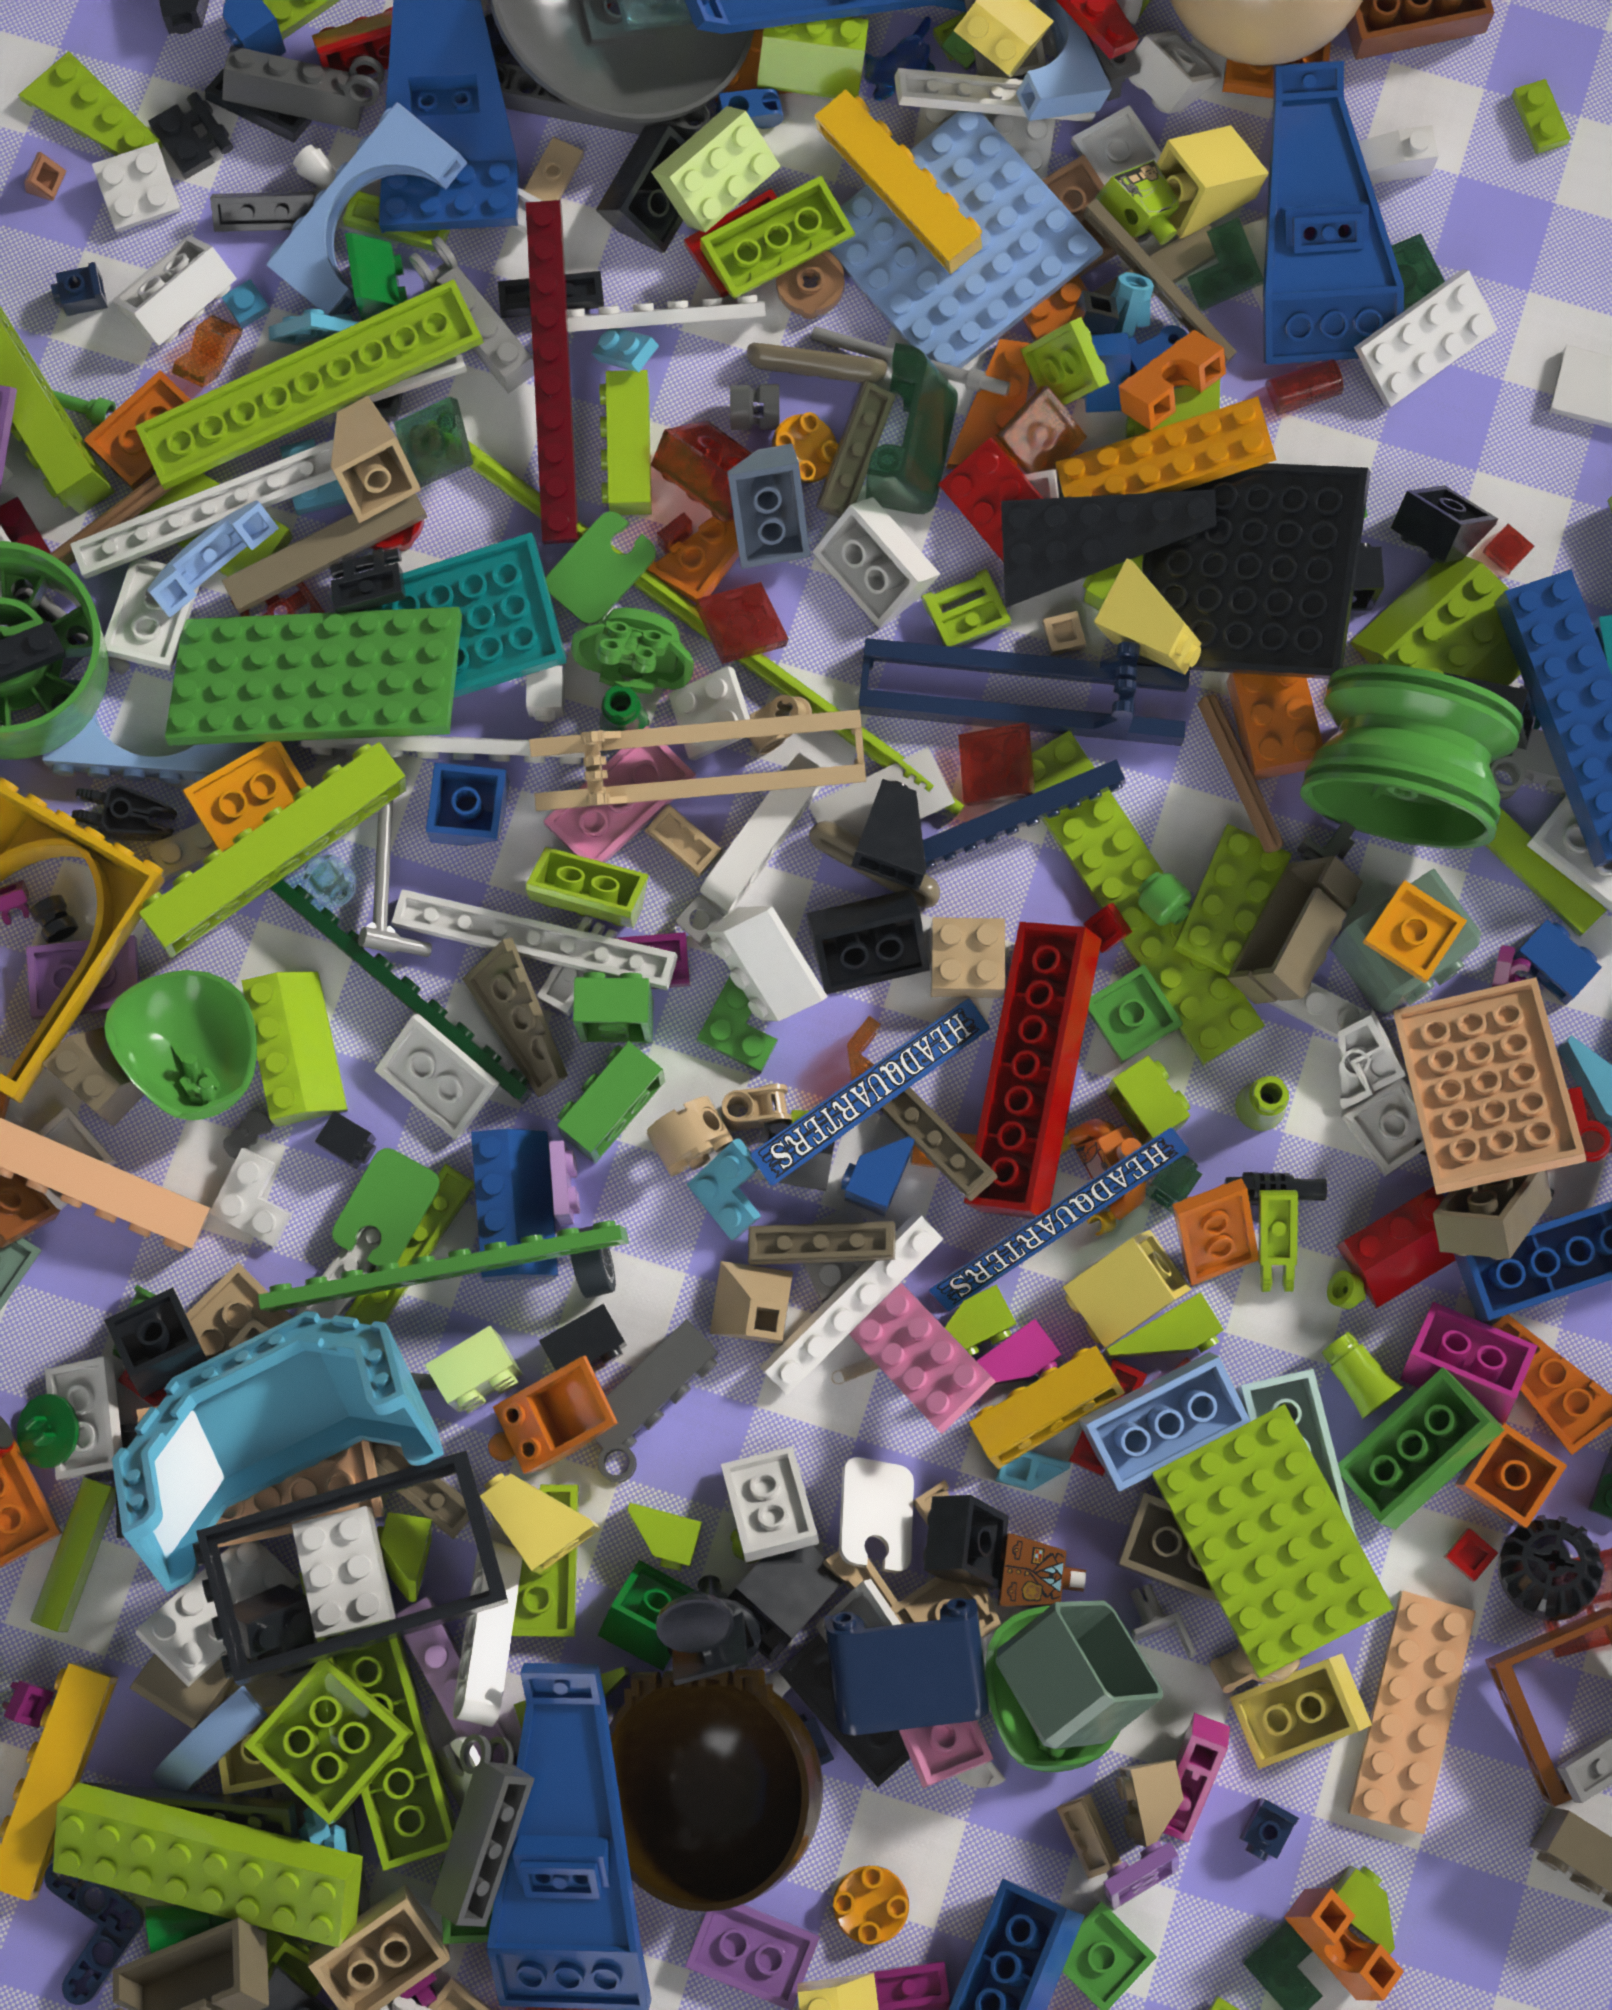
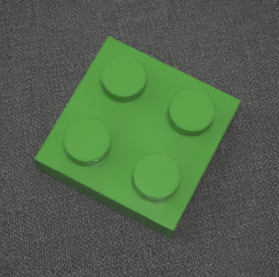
[1088,964,1183,1064]
[1062,1900,1157,2010]

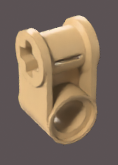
[749,695,812,755]
[721,1084,792,1131]

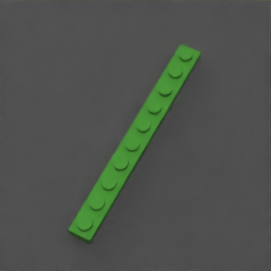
[258,1221,629,1313]

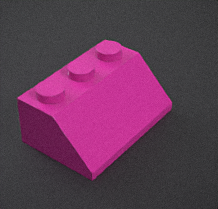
[1400,1302,1538,1423]

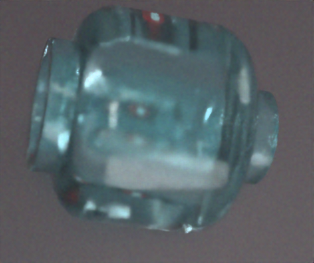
[302,854,356,907]

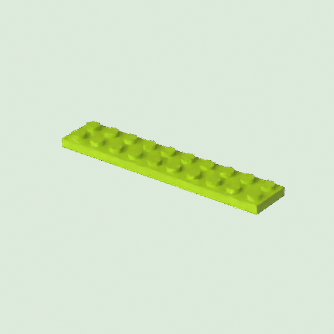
[135,279,484,490]
[1009,731,1265,1066]

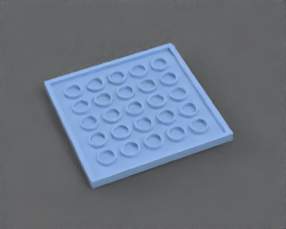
[827,111,1103,383]

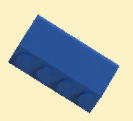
[471,1129,559,1283]

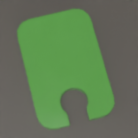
[546,511,656,625]
[332,1148,440,1266]

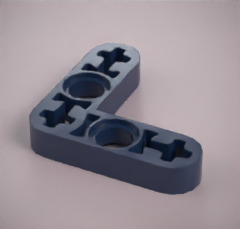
[45,1863,144,2005]

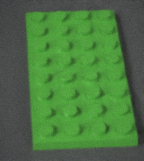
[165,607,462,746]

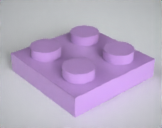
[549,1140,580,1225]

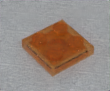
[996,385,1087,474]

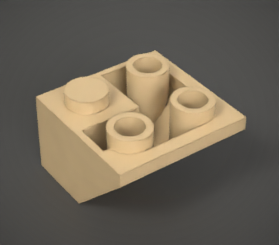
[710,1261,793,1345]
[1116,1760,1184,1848]

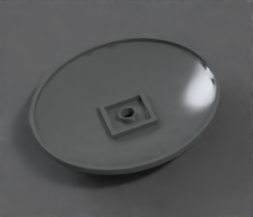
[489,0,754,123]

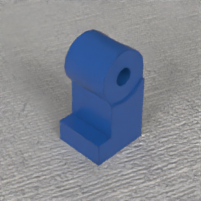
[716,89,784,129]
[1129,325,1187,377]

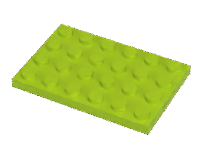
[1152,1404,1394,1679]

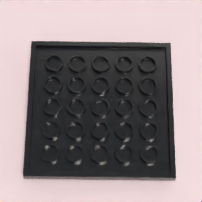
[1137,463,1371,679]

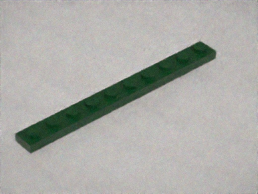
[269,876,532,1105]

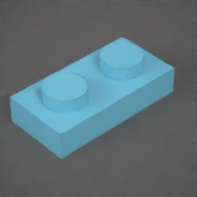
[591,328,659,373]

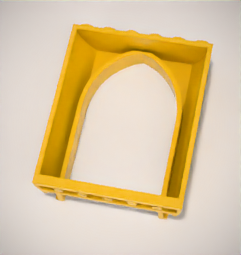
[0,777,165,1104]

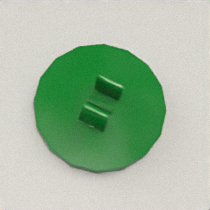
[17,1394,79,1468]

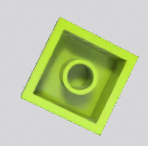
[1105,1055,1191,1146]

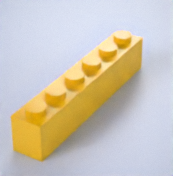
[814,89,982,275]
[0,1663,119,1901]

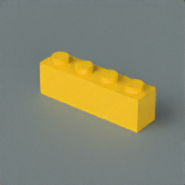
[968,1345,1125,1469]

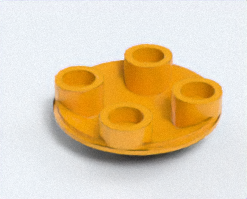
[772,412,839,483]
[833,1866,909,1945]

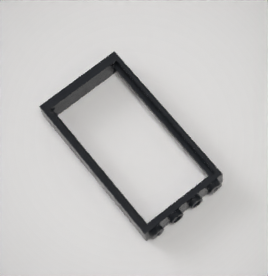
[192,1451,509,1686]

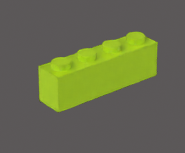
[599,370,652,515]

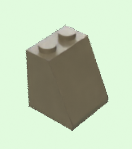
[42,1027,144,1126]
[130,1653,250,1729]

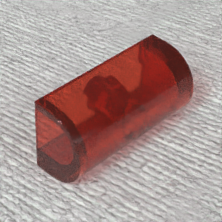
[1265,359,1344,416]

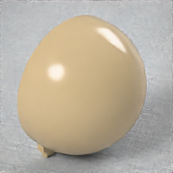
[1170,0,1363,66]

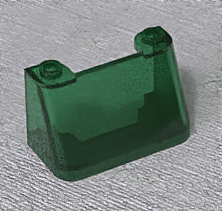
[865,343,958,514]

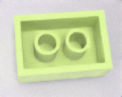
[652,106,781,233]
[425,1325,523,1414]

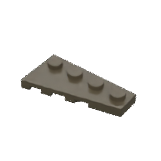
[462,937,568,1098]

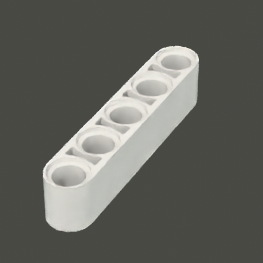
[700,753,822,913]
[453,1541,522,1727]

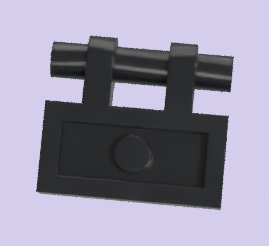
[148,92,233,180]
[330,548,406,614]

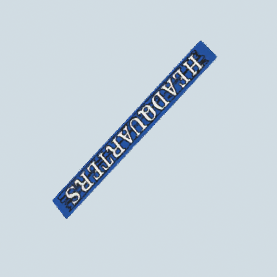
[750,998,990,1186]
[929,1127,1189,1311]

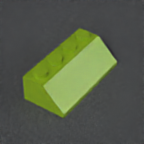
[241,972,348,1127]

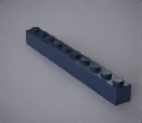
[923,759,1126,870]

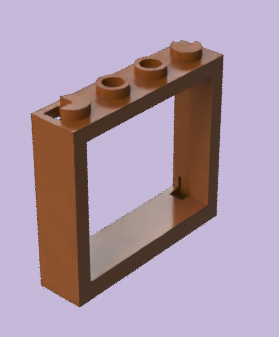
[1485,1607,1612,1807]

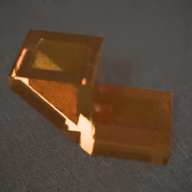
[172,315,243,388]
[847,1016,881,1081]

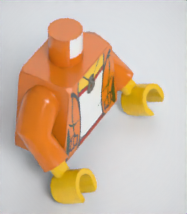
[1060,1118,1146,1236]

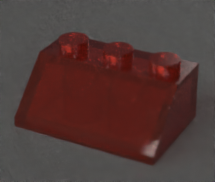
[651,420,752,522]

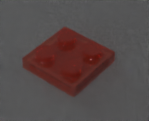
[695,582,789,664]
[958,722,1035,806]

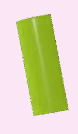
[30,1477,116,1632]

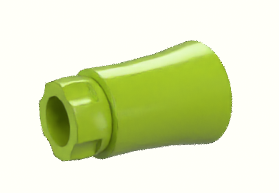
[1235,1076,1289,1131]
[1321,1332,1404,1419]

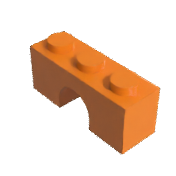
[1119,330,1226,430]
[1284,1888,1404,2001]

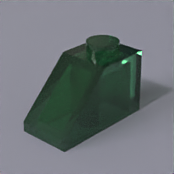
[1146,1155,1202,1214]

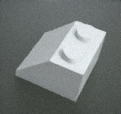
[1128,30,1222,114]

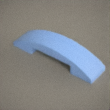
[147,500,279,617]
[150,1686,268,1791]

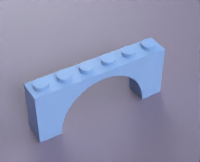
[1016,0,1112,121]
[266,102,467,316]
[42,679,266,784]

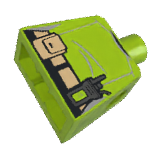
[1095,160,1179,245]

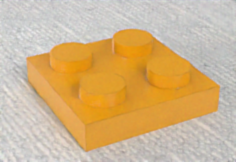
[1362,880,1467,983]

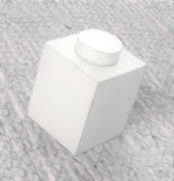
[526,666,565,722]

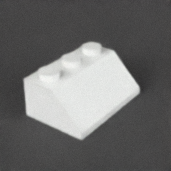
[112,235,237,346]
[812,497,940,629]
[707,906,828,1021]

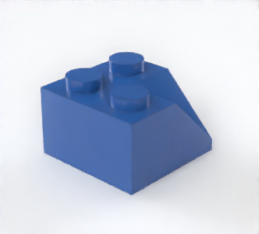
[426,762,510,846]

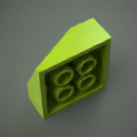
[243,1659,413,1824]

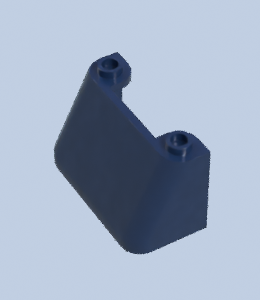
[824,1598,989,1735]

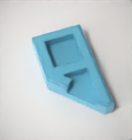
[995,1451,1071,1491]

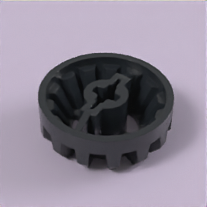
[1498,1515,1604,1621]

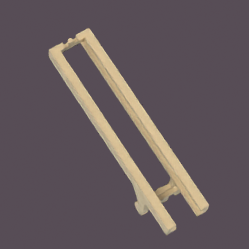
[529,709,866,811]

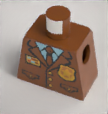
[997,1533,1086,1607]

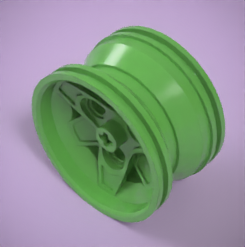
[1300,664,1523,849]

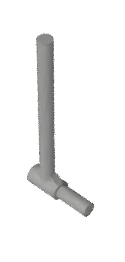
[358,801,432,957]

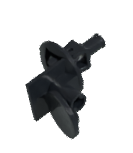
[656,1575,761,1685]

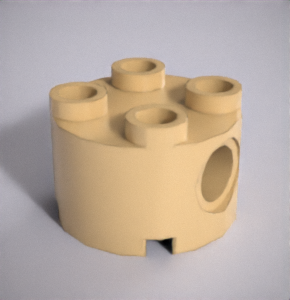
[646,1096,733,1177]

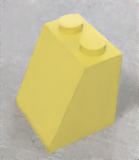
[954,0,1054,78]
[1157,125,1269,239]
[1094,558,1202,675]
[1063,1229,1192,1348]
[480,1473,601,1574]
[797,1972,879,2010]

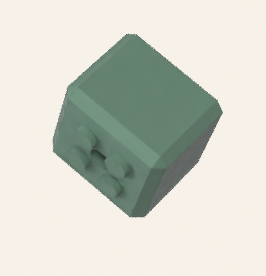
[1330,869,1481,1014]
[995,1600,1163,1749]

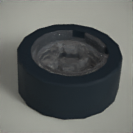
[570,1226,616,1298]

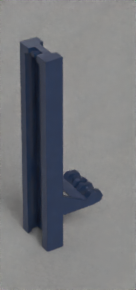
[858,638,1190,746]

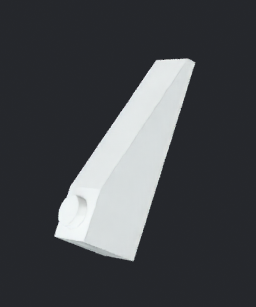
[1358,125,1439,184]

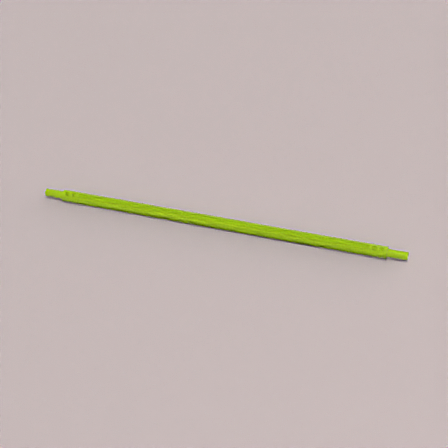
[426,420,965,817]

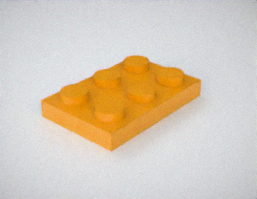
[182,741,307,852]

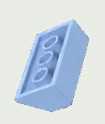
[1078,1352,1251,1492]

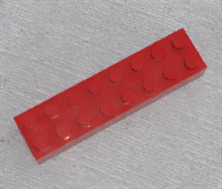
[964,921,1102,1219]

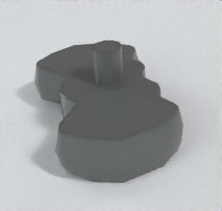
[223,1110,272,1159]

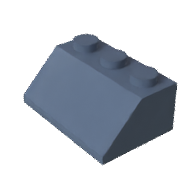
[727,444,811,569]

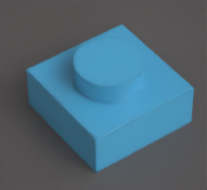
[222,279,271,329]

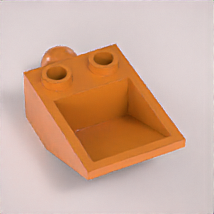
[488,1355,618,1474]

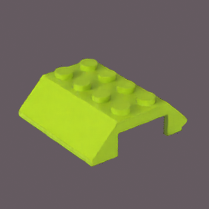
[1350,556,1521,686]

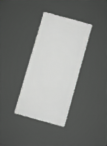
[809,747,955,860]

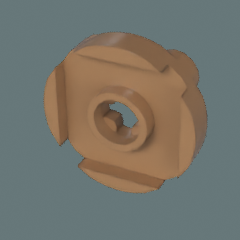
[776,251,845,319]

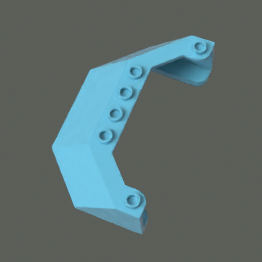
[112,1311,444,1592]

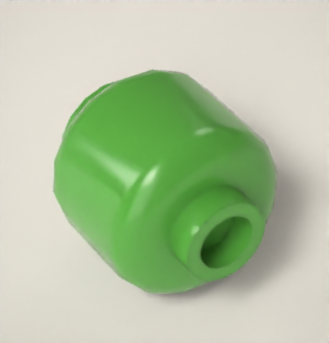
[1138,872,1192,926]

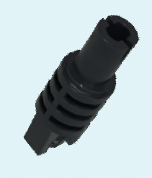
[1224,1172,1327,1205]

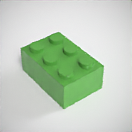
[573,972,654,1043]
[557,1041,666,1164]

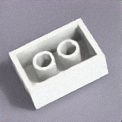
[292,1506,396,1638]

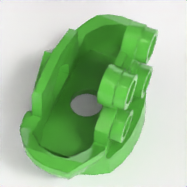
[571,608,694,694]

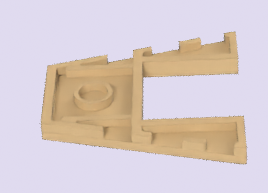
[823,1480,1001,1639]

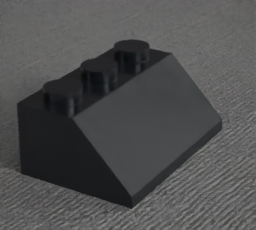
[596,125,686,253]
[806,889,930,995]

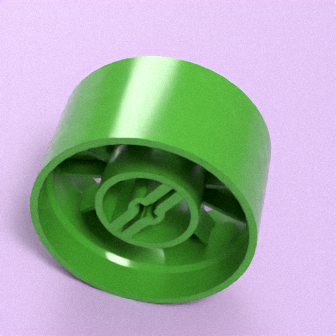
[0,541,109,760]

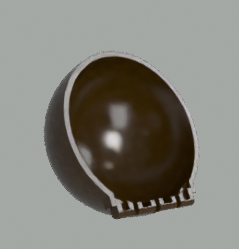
[609,1668,823,1912]

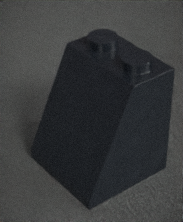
[728,1545,842,1663]

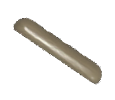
[747,343,888,384]
[809,821,940,908]

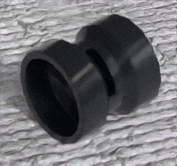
[30,895,79,944]

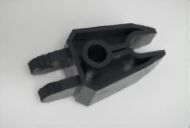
[71,783,177,841]

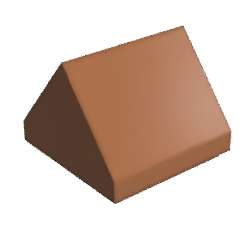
[24,152,66,201]

